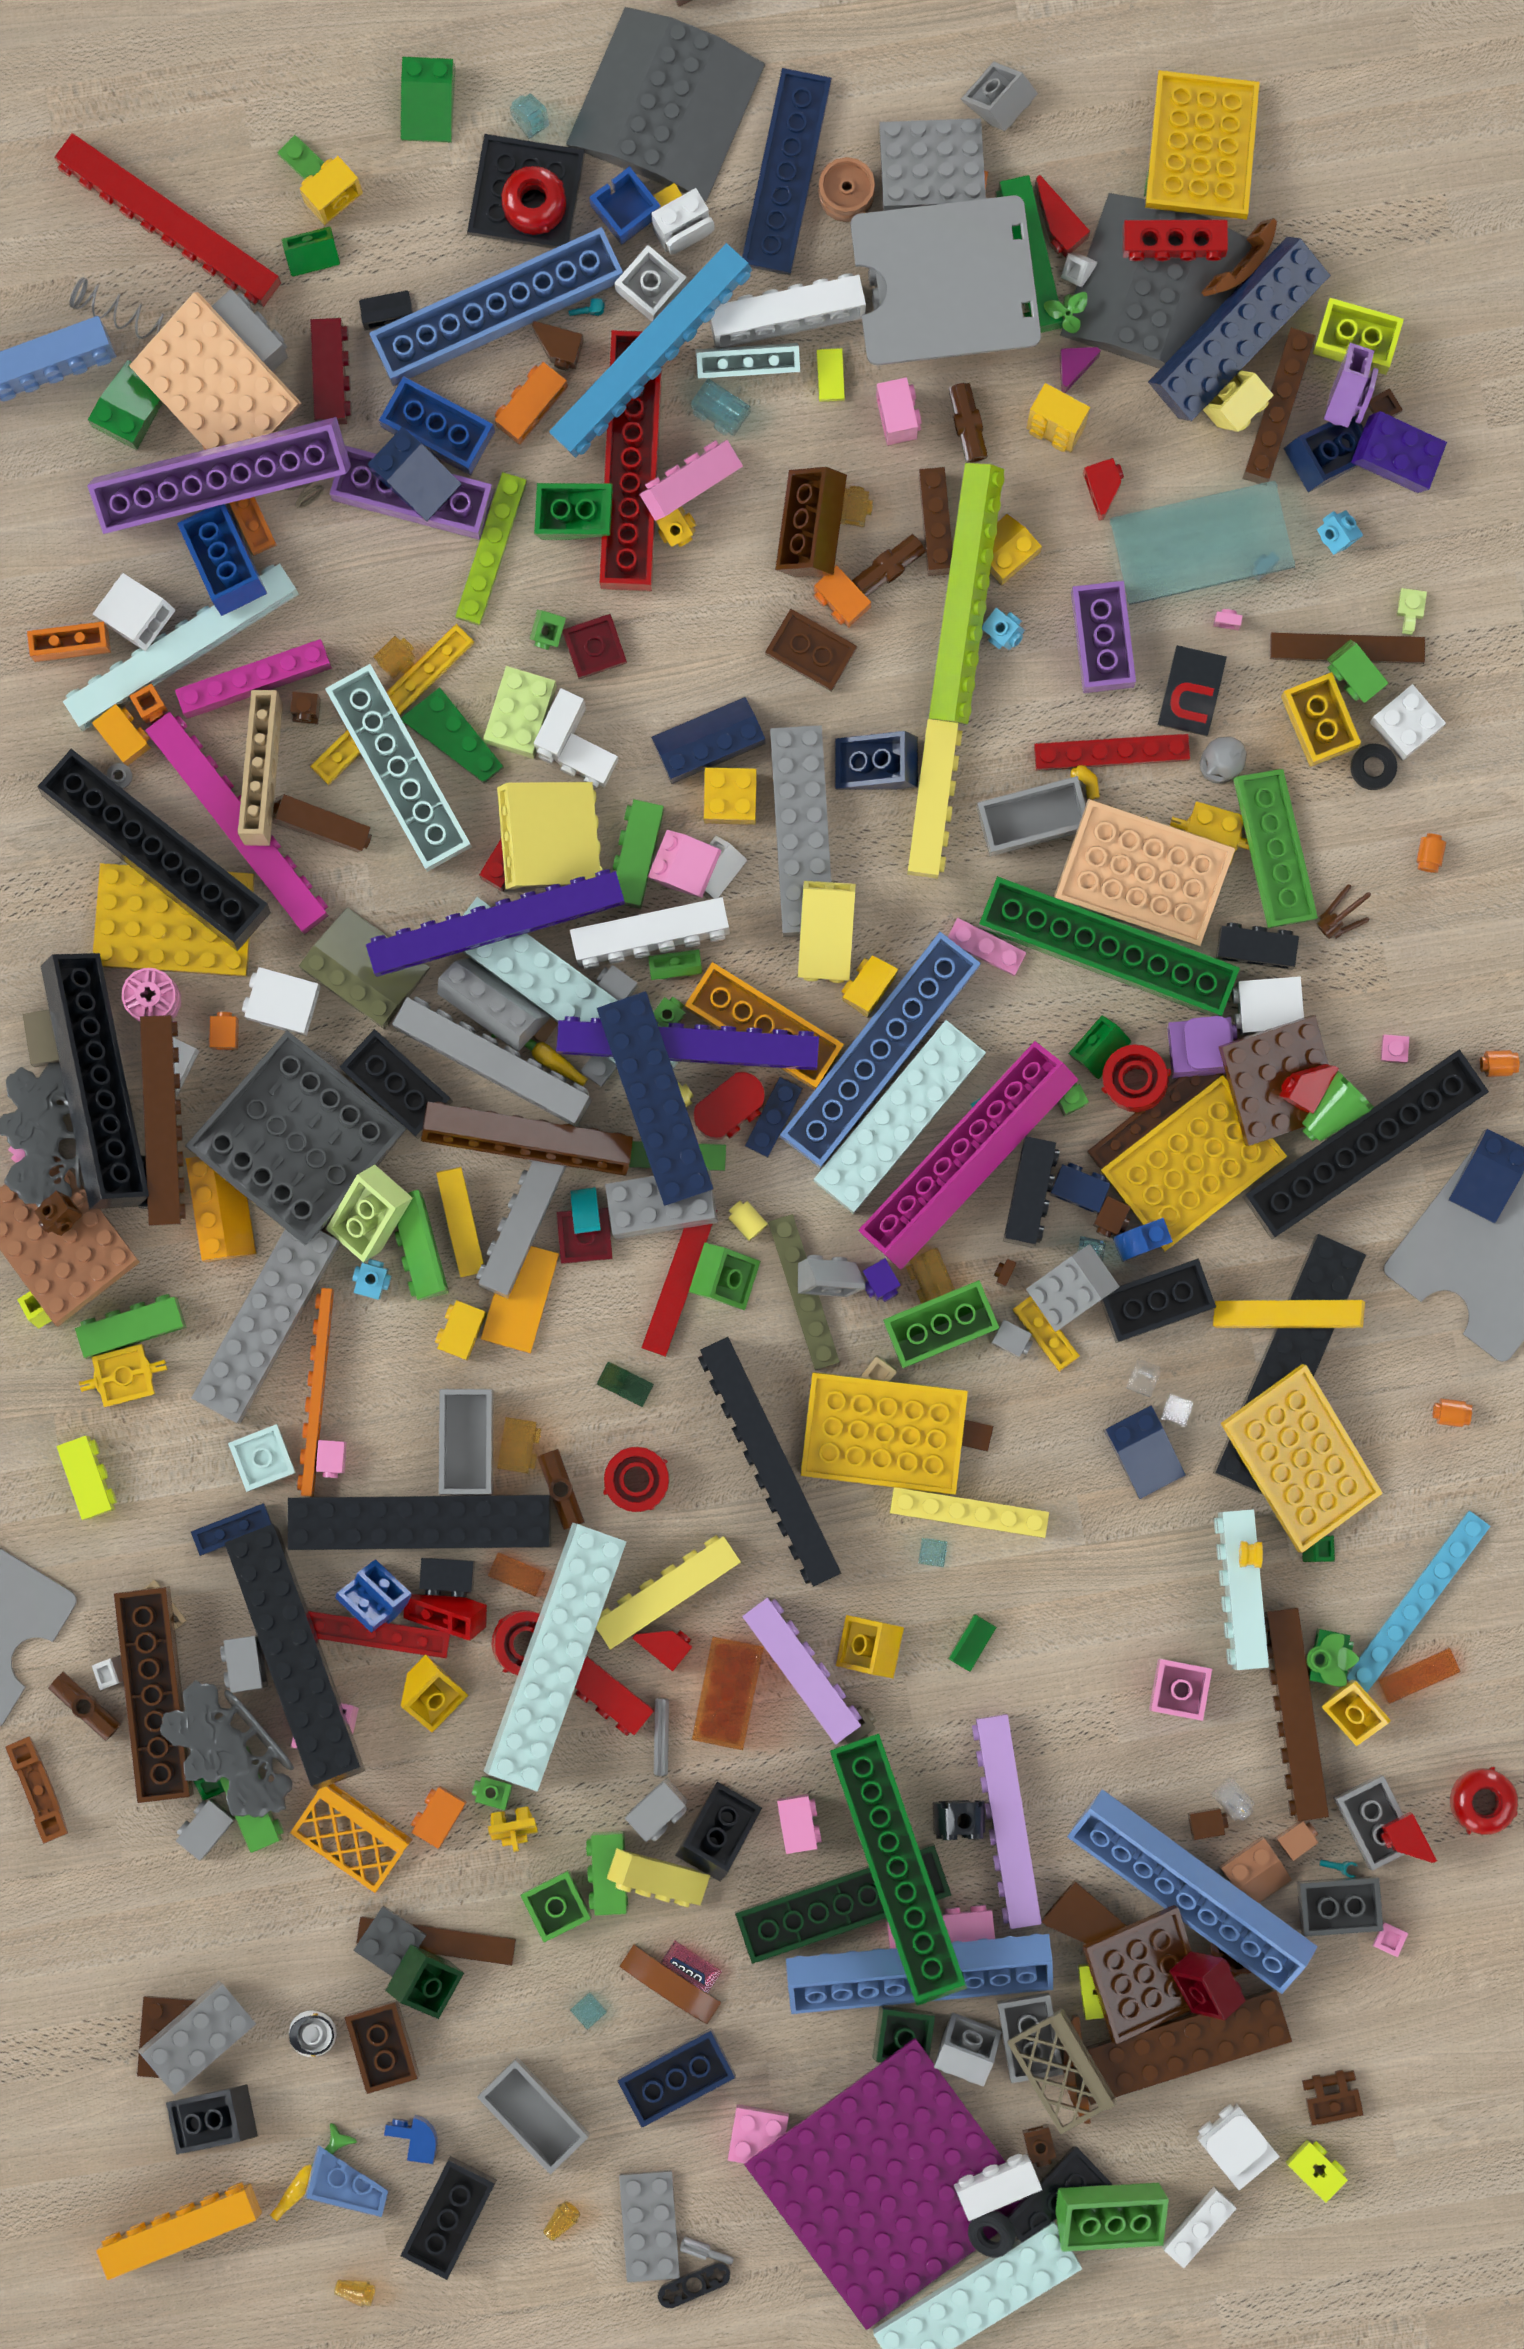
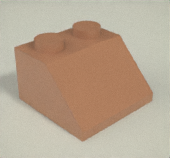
[1219,1836,1292,1903]

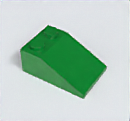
[401,57,455,143]
[88,360,163,450]
[534,483,613,540]

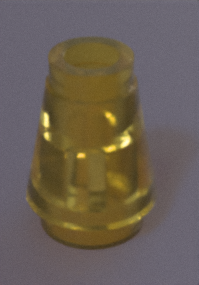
[543,2201,581,2241]
[334,2279,376,2308]

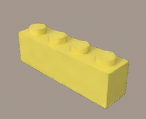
[607,1849,710,1907]

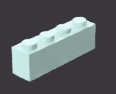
[695,343,800,379]

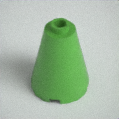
[1302,1071,1374,1142]

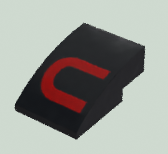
[1158,645,1227,737]

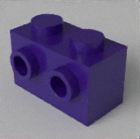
[862,1258,901,1302]

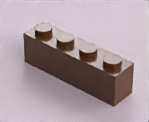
[918,467,953,577]

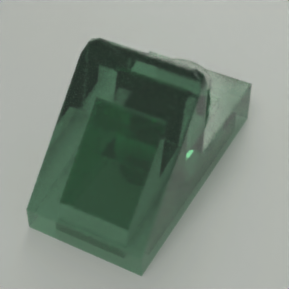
[596,1362,654,1408]

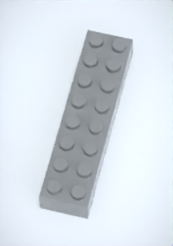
[770,725,831,937]
[392,996,592,1127]
[191,1230,341,1424]

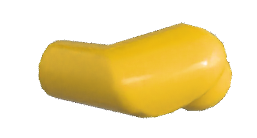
[1070,765,1100,800]

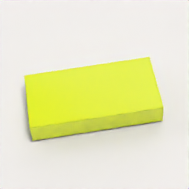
[817,348,845,402]

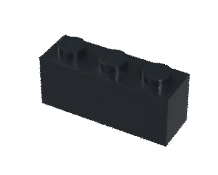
[1216,923,1299,970]

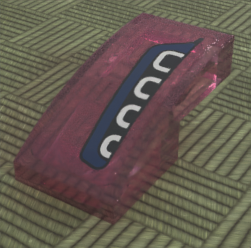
[661,1940,722,1994]

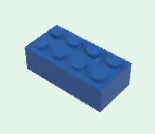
[379,376,495,476]
[177,504,268,616]

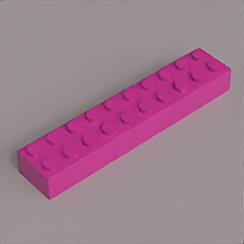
[858,1041,1078,1270]

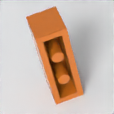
[495,362,568,445]
[27,621,111,662]

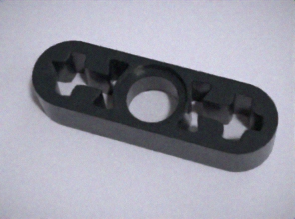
[658,2261,730,2309]

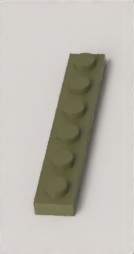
[768,1214,840,1370]

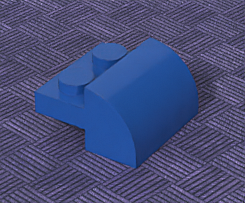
[335,1559,412,1633]

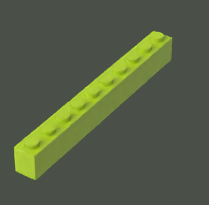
[929,463,1005,725]

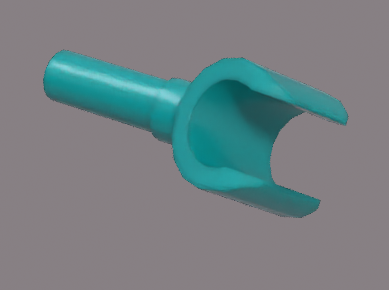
[568,298,605,316]
[1319,1859,1358,1878]

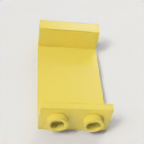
[798,881,856,983]

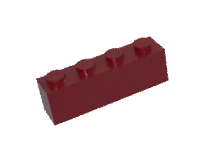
[310,318,352,425]

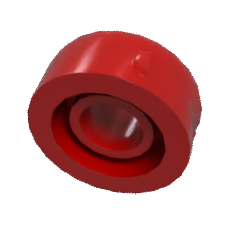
[501,166,566,235]
[1101,1044,1171,1112]
[603,1447,670,1512]
[491,1610,540,1675]
[1450,1767,1518,1835]

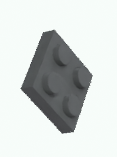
[353,1905,427,1977]

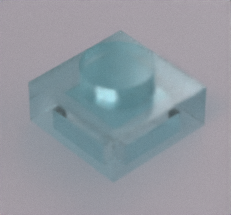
[570,1992,607,2030]

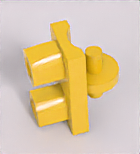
[488,1806,538,1852]

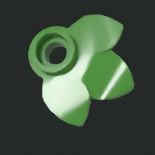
[1307,1634,1359,1687]

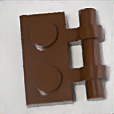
[1302,2070,1364,2126]

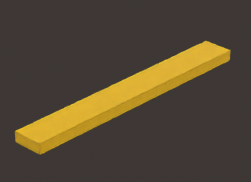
[310,624,475,786]

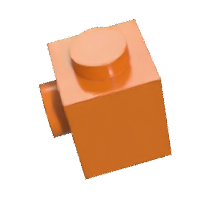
[129,683,168,723]

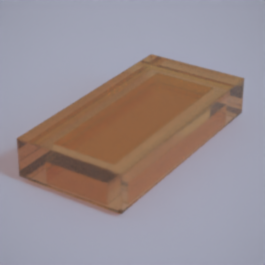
[488,1552,546,1597]

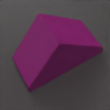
[1060,347,1101,393]

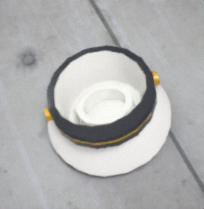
[289,2010,337,2057]

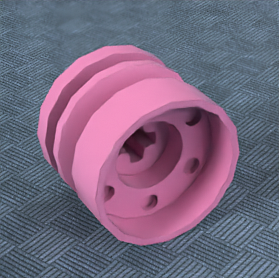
[122,968,181,1022]

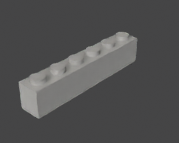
[476,1160,566,1299]

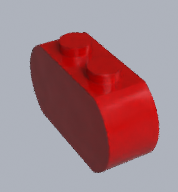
[694,1072,765,1140]

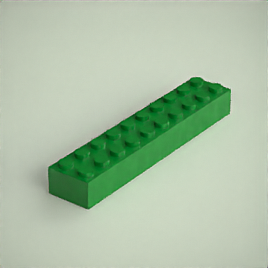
[978,876,1240,1017]
[830,1734,967,2006]

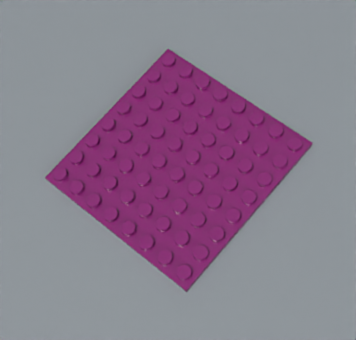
[744,2038,1025,2330]

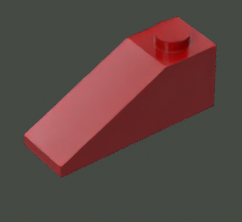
[1035,175,1090,258]
[403,1594,487,1641]

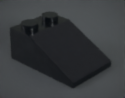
[675,1782,762,1882]
[166,2084,258,2155]

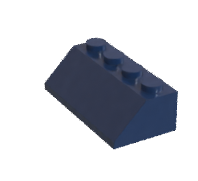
[651,697,766,784]

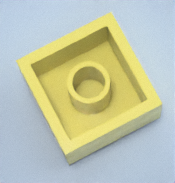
[1203,370,1274,432]

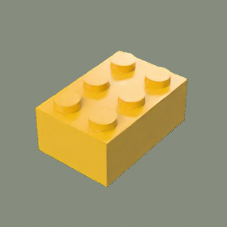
[1026,383,1090,452]
[1281,672,1361,767]

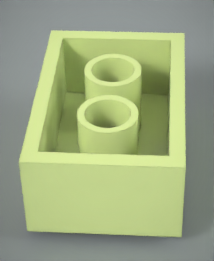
[483,666,557,759]
[326,1165,413,1262]

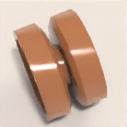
[819,157,875,222]

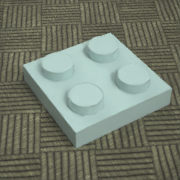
[228,1424,296,1492]

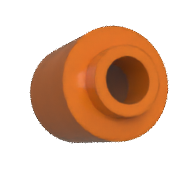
[1416,833,1446,873]
[1480,1050,1520,1077]
[1433,1398,1472,1427]

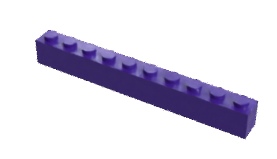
[366,869,625,977]
[556,1016,819,1070]

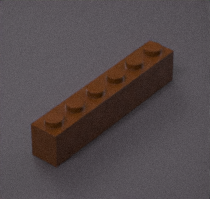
[1242,328,1316,486]

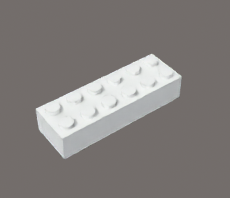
[710,273,866,348]
[570,897,730,969]

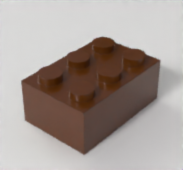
[344,2000,420,2094]

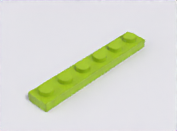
[455,472,527,626]

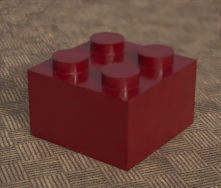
[1170,1951,1246,2020]

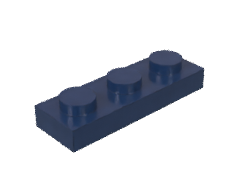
[745,1077,803,1158]
[191,1503,272,1556]

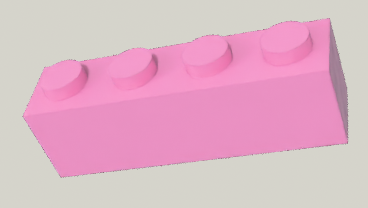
[640,440,743,521]
[887,1905,995,1949]

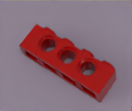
[1123,220,1228,261]

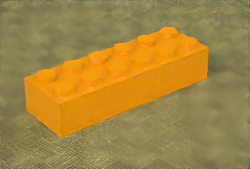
[685,962,844,1090]
[96,2182,262,2280]

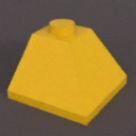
[400,1654,469,1733]

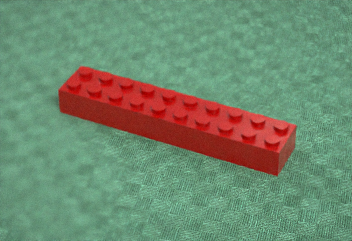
[599,330,662,591]

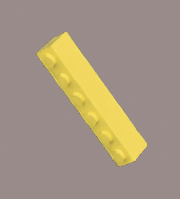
[907,719,962,879]
[890,1487,1049,1538]
[596,1535,741,1650]

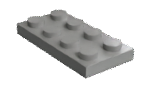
[619,2170,680,2282]

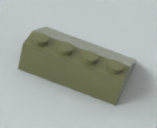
[299,907,430,1030]

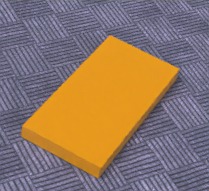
[481,1246,559,1354]

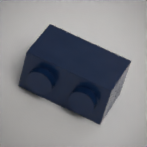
[1050,1162,1110,1214]

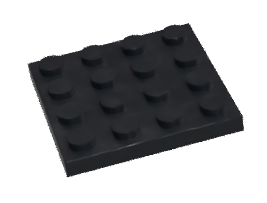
[467,134,585,249]

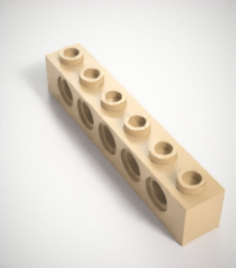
[238,690,283,846]

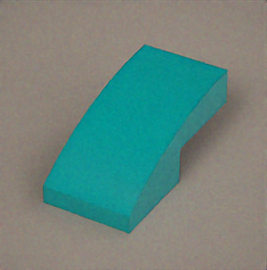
[570,1187,601,1234]

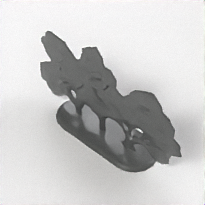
[0,1062,83,1207]
[160,1680,294,1817]

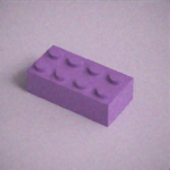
[1071,581,1136,693]

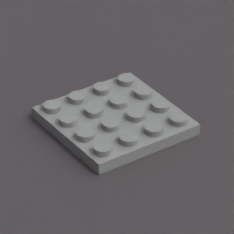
[879,118,986,211]

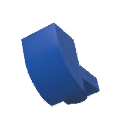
[1113,1218,1173,1262]
[384,2115,438,2164]

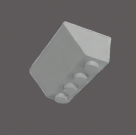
[437,958,551,1051]

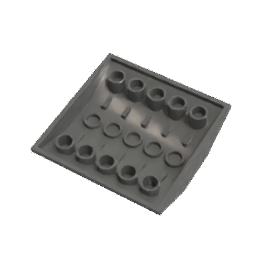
[566,7,765,202]
[1060,193,1252,369]
[185,1030,406,1246]

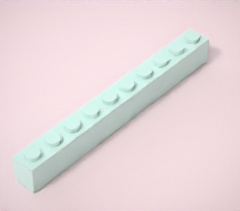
[63,564,299,731]

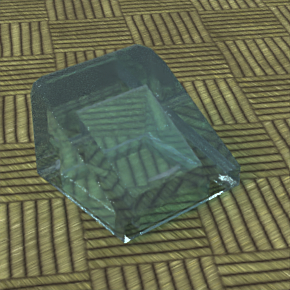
[918,1538,947,1567]

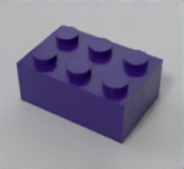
[1351,411,1447,493]

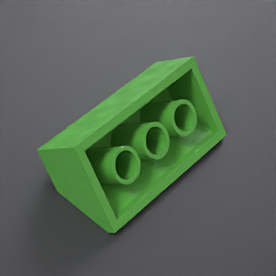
[395,1189,449,1301]
[883,1280,999,1369]
[1056,2183,1169,2252]

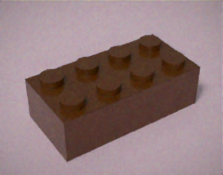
[775,467,847,578]

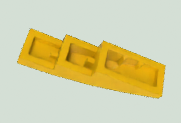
[436,1166,484,1278]

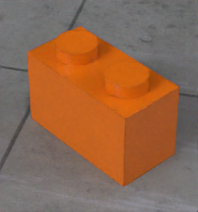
[814,565,871,628]
[411,1786,467,1849]

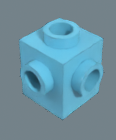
[1317,510,1364,555]
[982,608,1025,650]
[352,1259,392,1300]

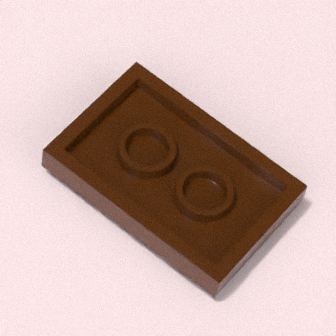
[765,608,857,692]
[137,1996,196,2078]

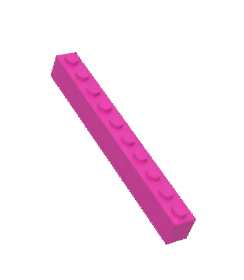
[145,711,329,935]

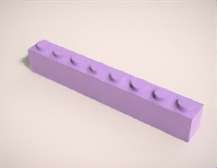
[972,1714,1042,1929]

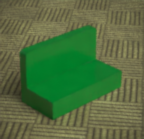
[282,226,340,277]
[1068,1015,1131,1079]
[947,1614,997,1672]

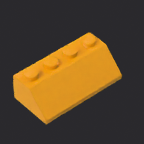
[185,1157,256,1263]

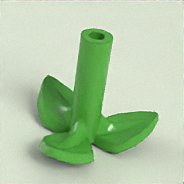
[1044,292,1087,333]

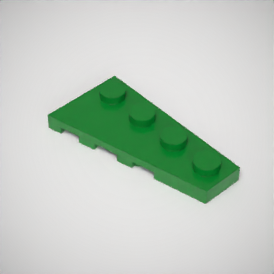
[401,687,504,783]

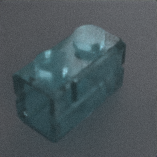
[691,378,751,436]

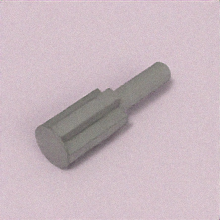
[680,2236,734,2265]

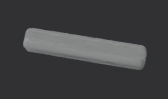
[654,1698,669,1776]

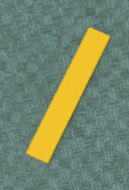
[1213,1300,1365,1328]

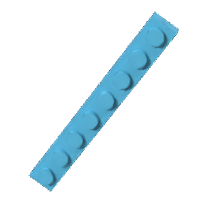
[1347,1511,1491,1693]

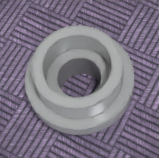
[106,763,132,789]

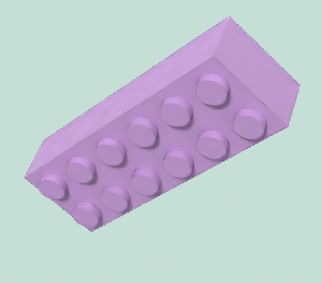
[742,1597,862,1744]

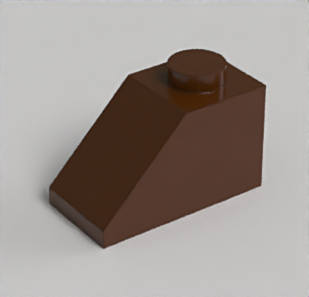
[532,321,584,371]

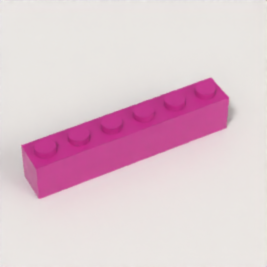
[175,639,332,719]

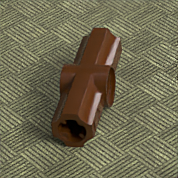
[949,383,988,463]
[852,534,926,597]
[537,1449,585,1530]
[48,1671,122,1741]

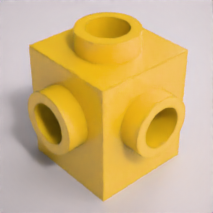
[656,506,697,547]

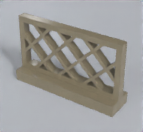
[1007,2008,1117,2134]

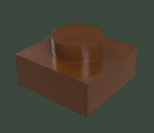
[1368,388,1403,417]
[994,1258,1016,1288]

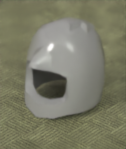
[1200,736,1247,784]

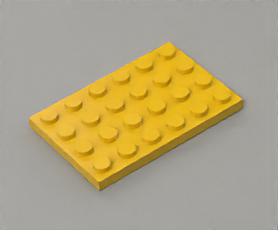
[1145,70,1260,220]
[93,863,255,977]
[1100,1075,1287,1252]
[1220,1364,1383,1553]
[800,1372,968,1495]

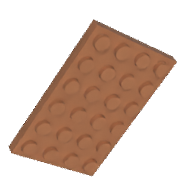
[0,1156,140,1327]

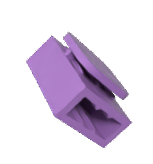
[1324,343,1379,427]
[1167,1016,1237,1078]

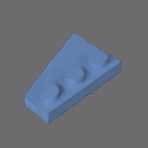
[304,2146,388,2217]

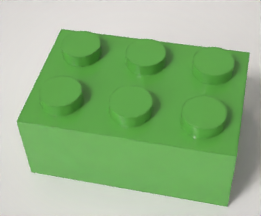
[586,1831,628,1915]

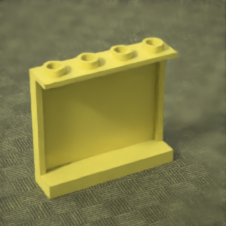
[497,782,603,890]

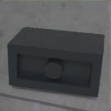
[359,290,413,330]

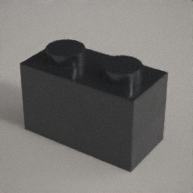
[419,1558,475,1597]

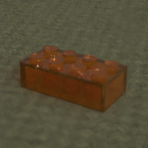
[692,1636,764,1750]

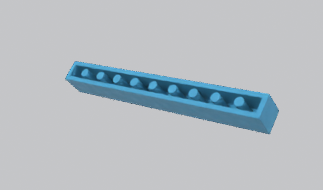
[549,243,752,458]

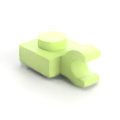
[1397,588,1427,635]

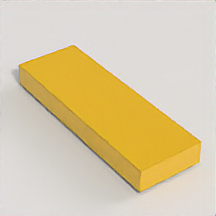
[1012,1296,1080,1372]

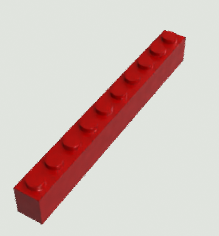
[54,133,281,307]

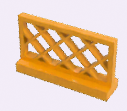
[290,1784,413,1893]

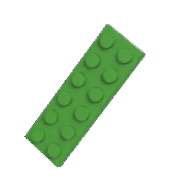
[1233,769,1318,928]

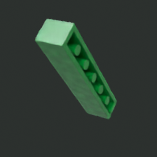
[995,175,1064,333]

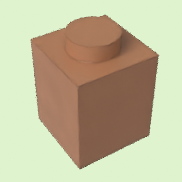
[1275,1821,1319,1861]

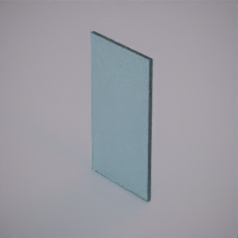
[1110,481,1295,605]

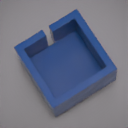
[589,166,661,245]

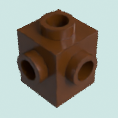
[34,1190,83,1236]

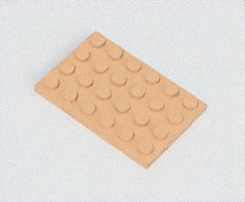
[129,292,302,449]
[1054,799,1235,946]

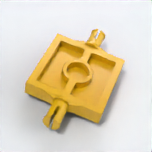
[1169,801,1250,866]
[79,1344,168,1408]

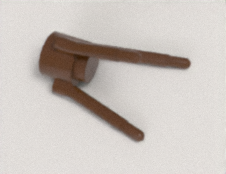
[1316,884,1371,939]

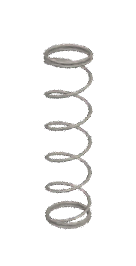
[69,277,164,339]

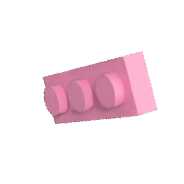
[948,918,1027,976]

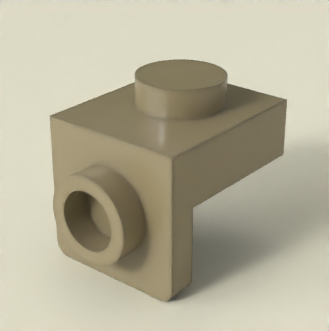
[844,1706,877,1744]

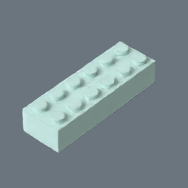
[1214,1509,1269,1670]

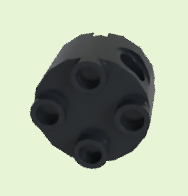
[932,1800,985,1840]

